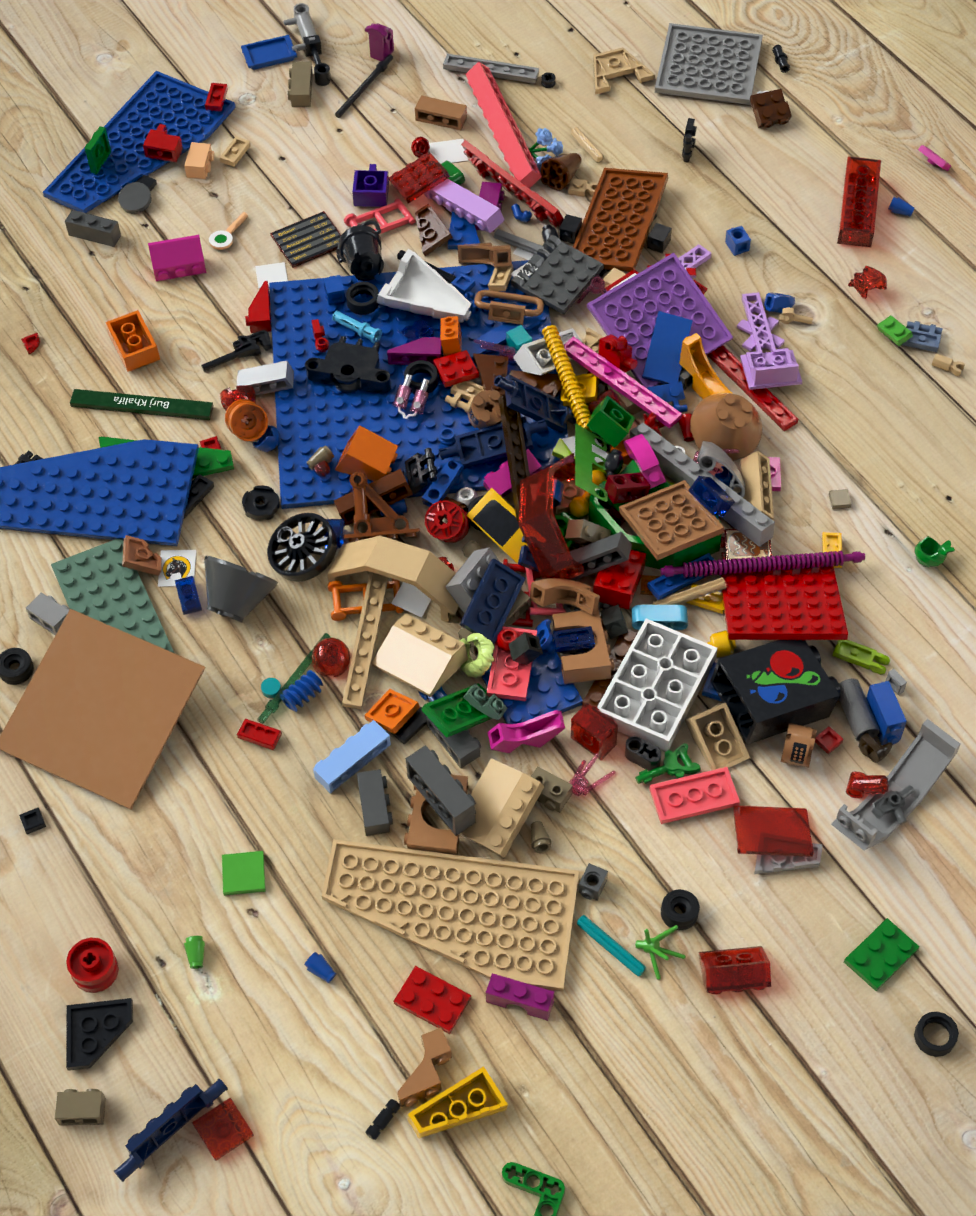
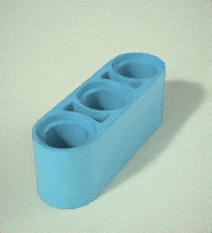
[631,605,688,630]

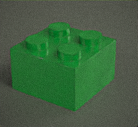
[587,395,635,448]

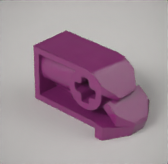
[365,23,394,61]

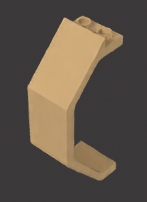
[327,536,459,622]

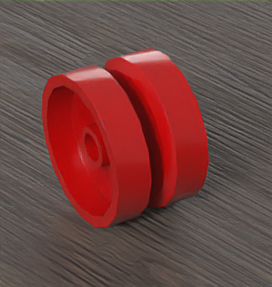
[66,937,119,993]

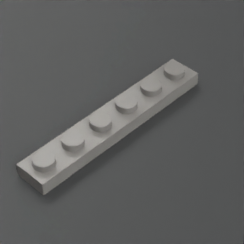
[443,54,539,84]

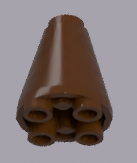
[541,153,582,191]

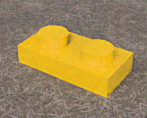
[686,584,724,614]

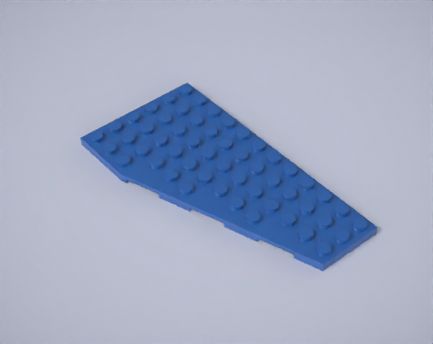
[43,71,236,213]
[0,439,199,546]

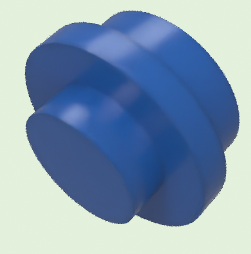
[438,428,456,445]

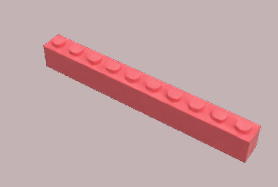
[466,62,542,189]

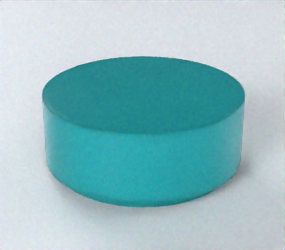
[261,678,281,698]

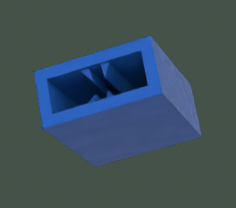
[866,681,907,745]

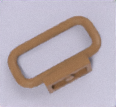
[474,290,544,325]

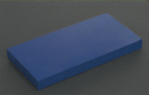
[642,311,693,384]

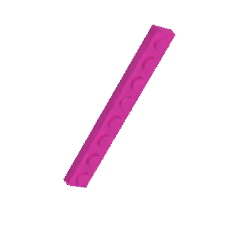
[564,336,682,429]

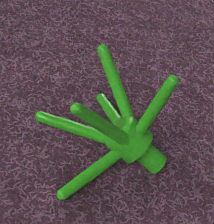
[635,925,686,980]

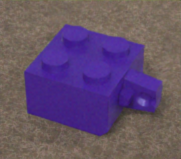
[352,164,389,207]

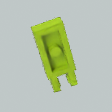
[832,639,890,675]

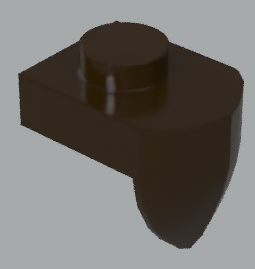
[858,733,893,763]

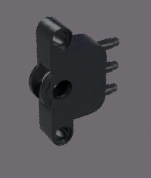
[305,336,391,394]

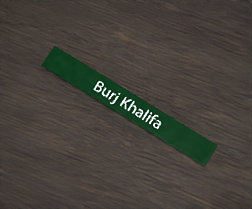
[70,389,214,420]

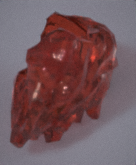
[848,266,887,299]

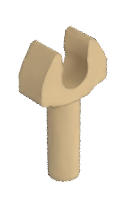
[779,307,813,325]

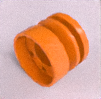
[225,399,268,441]

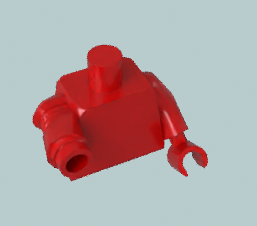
[587,334,637,380]

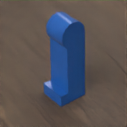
[422,459,464,508]

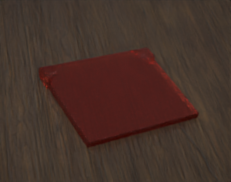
[733,806,814,857]

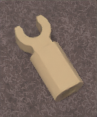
[932,353,965,376]

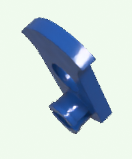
[535,619,557,653]

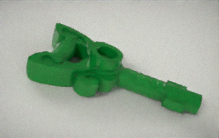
[635,743,701,784]

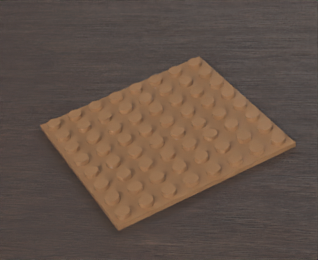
[0,609,206,810]

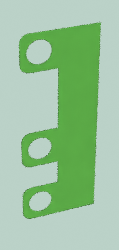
[575,423,608,502]

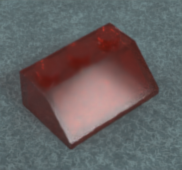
[699,946,771,994]

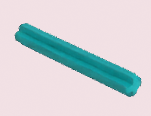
[577,915,646,976]

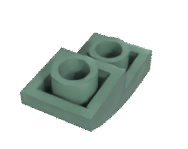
[463,683,507,720]

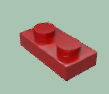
[205,83,228,111]

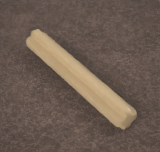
[652,578,727,605]

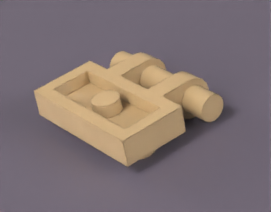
[445,381,484,413]

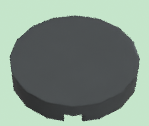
[118,182,152,214]

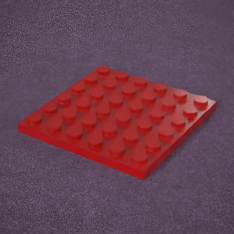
[719,566,848,640]

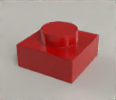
[815,726,843,755]

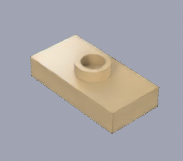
[220,136,251,167]
[488,264,514,291]

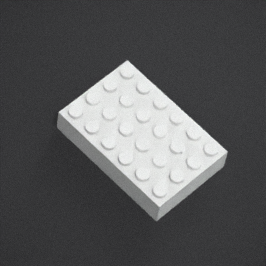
[595,619,718,752]

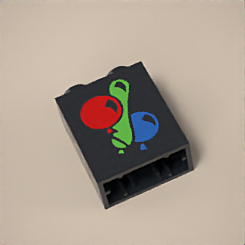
[710,640,841,745]

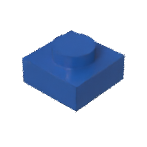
[451,273,475,295]

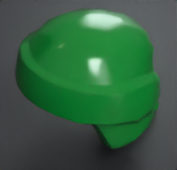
[914,536,955,567]

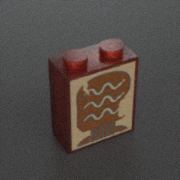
[720,529,772,561]

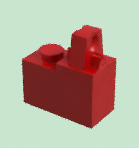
[143,124,183,162]

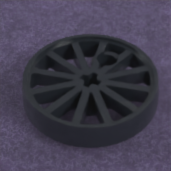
[267,513,337,582]

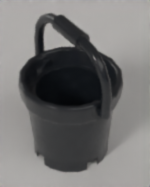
[336,220,384,281]

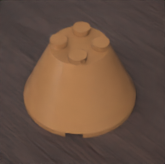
[690,393,762,462]

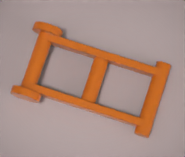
[327,579,404,621]

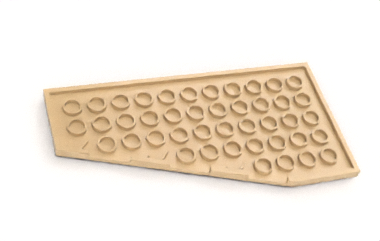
[322,839,579,992]

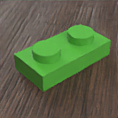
[877,315,913,346]

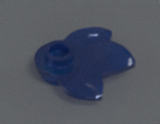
[401,320,434,343]

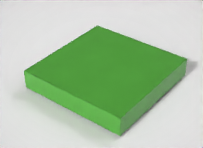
[222,851,266,896]

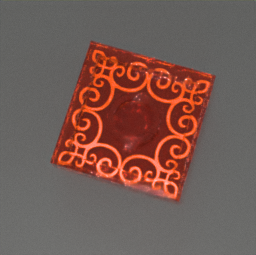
[192,1098,254,1161]

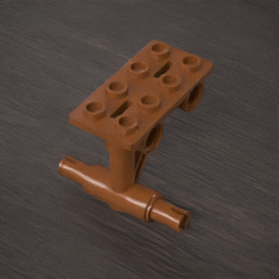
[344,472,420,542]

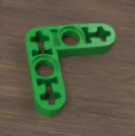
[502,1162,565,1216]

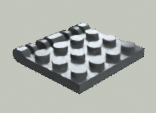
[510,235,604,314]

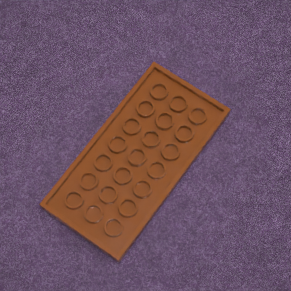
[573,168,669,272]

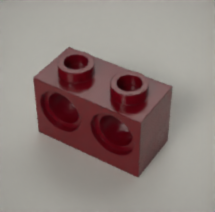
[604,472,651,504]

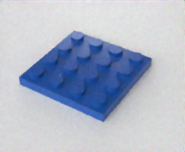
[481,649,583,724]

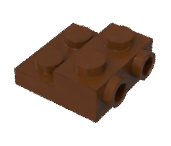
[750,89,792,128]

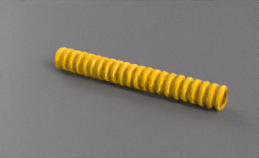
[542,325,592,432]

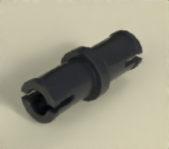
[772,45,790,73]

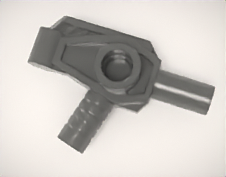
[872,785,914,825]

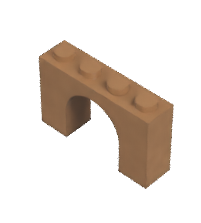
[552,609,614,684]
[404,774,469,855]

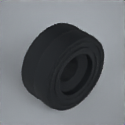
[0,648,34,685]
[661,889,700,930]

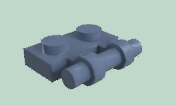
[902,321,943,352]

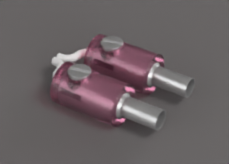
[393,374,429,419]

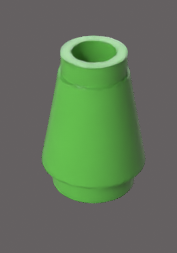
[184,936,205,969]

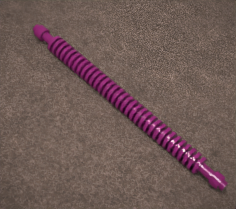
[660,551,865,578]

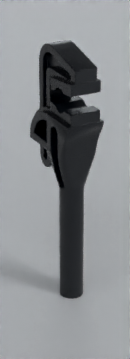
[201,330,272,371]

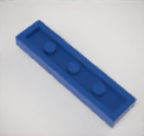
[647,553,715,600]

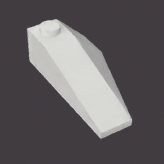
[513,328,582,375]

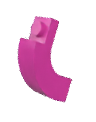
[623,434,666,489]

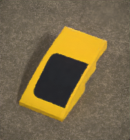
[467,488,547,564]

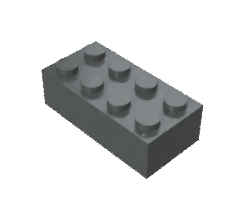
[405,745,476,836]

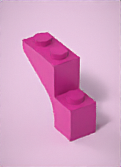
[487,710,565,754]

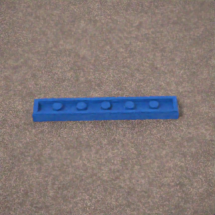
[462,316,539,361]

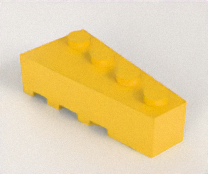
[407,1066,508,1139]

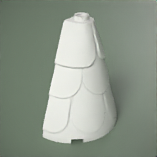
[377,249,472,323]

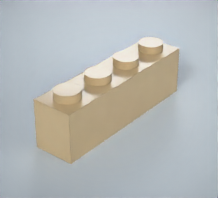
[740,451,774,520]

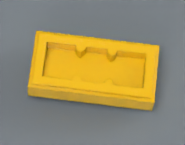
[822,532,842,568]

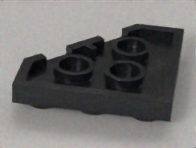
[66,998,133,1071]

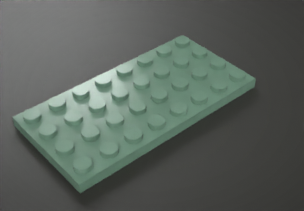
[51,539,174,653]

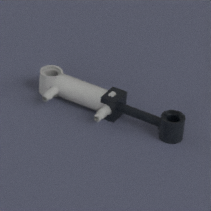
[283,3,330,86]

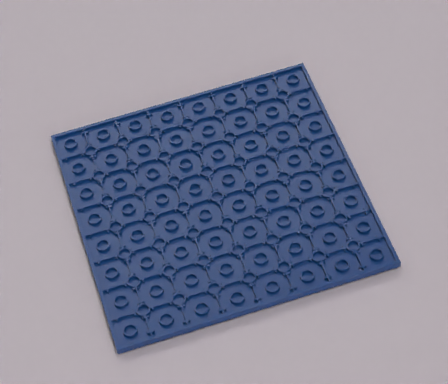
[269,260,571,509]

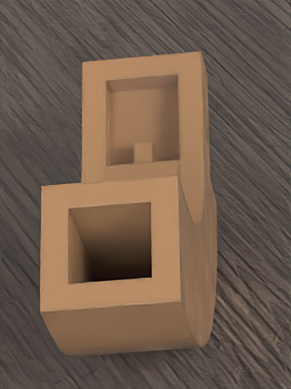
[530,578,600,615]

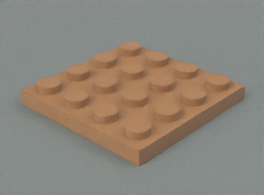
[619,480,724,560]

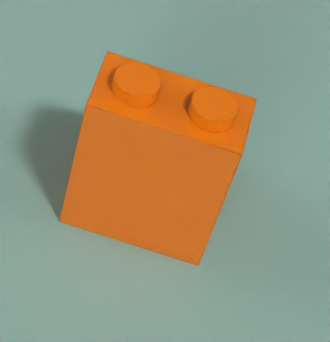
[335,425,398,481]

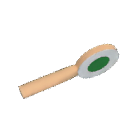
[209,212,248,250]

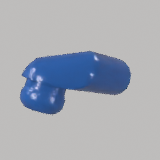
[511,204,532,223]
[464,292,481,314]

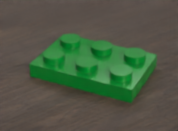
[844,918,920,991]

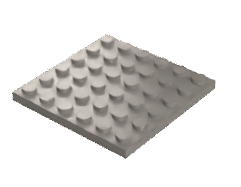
[655,23,763,105]

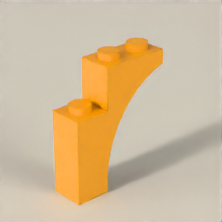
[679,333,733,399]

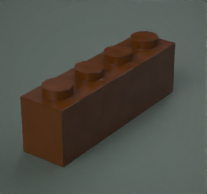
[334,469,413,526]

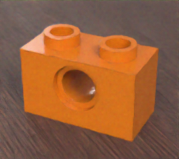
[440,316,462,356]

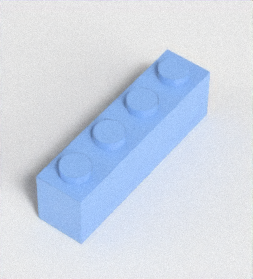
[313,720,391,794]

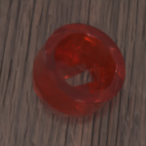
[314,461,330,477]

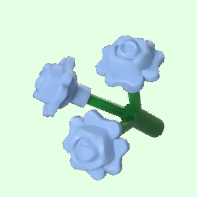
[528,128,563,173]

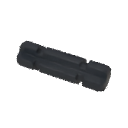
[365,1099,400,1140]

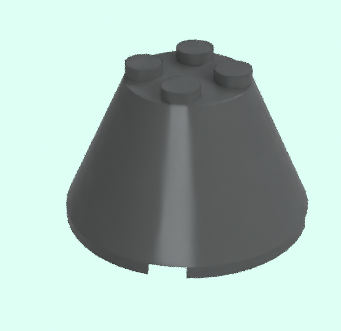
[204,556,278,622]

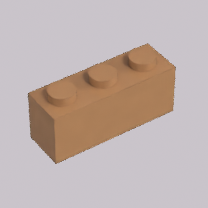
[415,95,467,131]

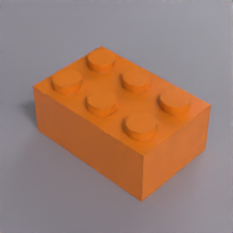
[106,310,160,372]

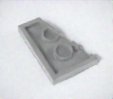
[754,834,822,874]

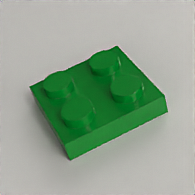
[85,126,111,174]

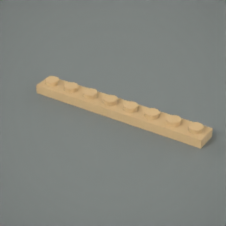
[342,572,389,710]

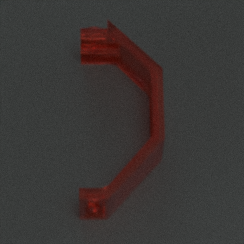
[518,453,584,580]

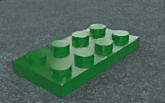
[421,683,493,738]

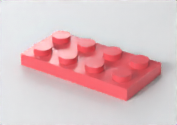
[486,626,537,701]
[649,767,740,824]

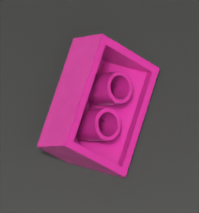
[148,235,207,281]

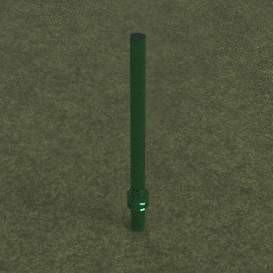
[257,633,331,724]

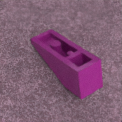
[387,337,442,365]

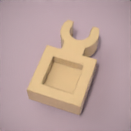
[568,178,598,197]

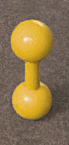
[569,470,607,518]

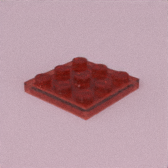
[389,152,450,204]

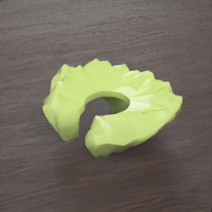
[459,633,495,678]

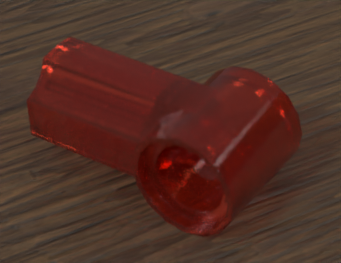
[846,771,889,799]

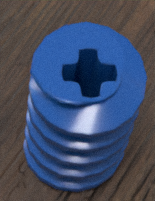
[280,670,323,712]

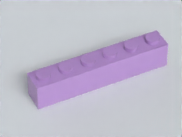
[422,172,505,233]

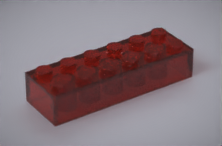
[837,156,881,248]

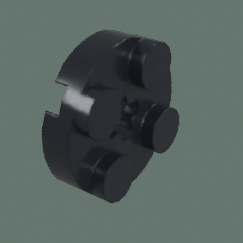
[242,485,280,520]

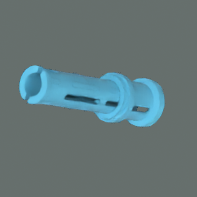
[332,311,382,344]

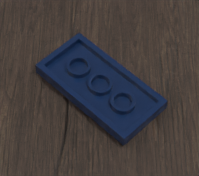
[460,558,526,644]

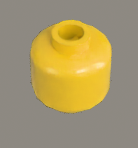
[707,630,737,658]

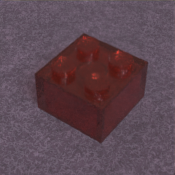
[571,703,618,761]

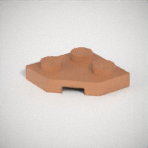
[122,535,162,576]

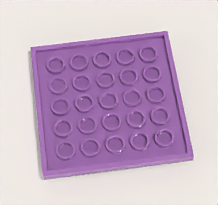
[587,253,733,388]

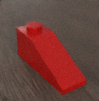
[245,281,272,333]

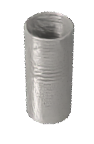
[839,678,880,741]

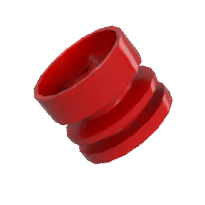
[425,500,470,543]

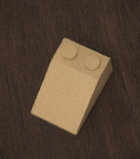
[685,703,750,770]

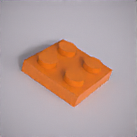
[364,689,420,734]

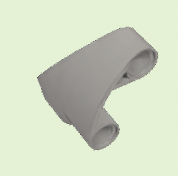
[697,441,745,497]

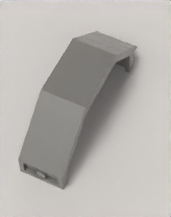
[831,719,961,850]

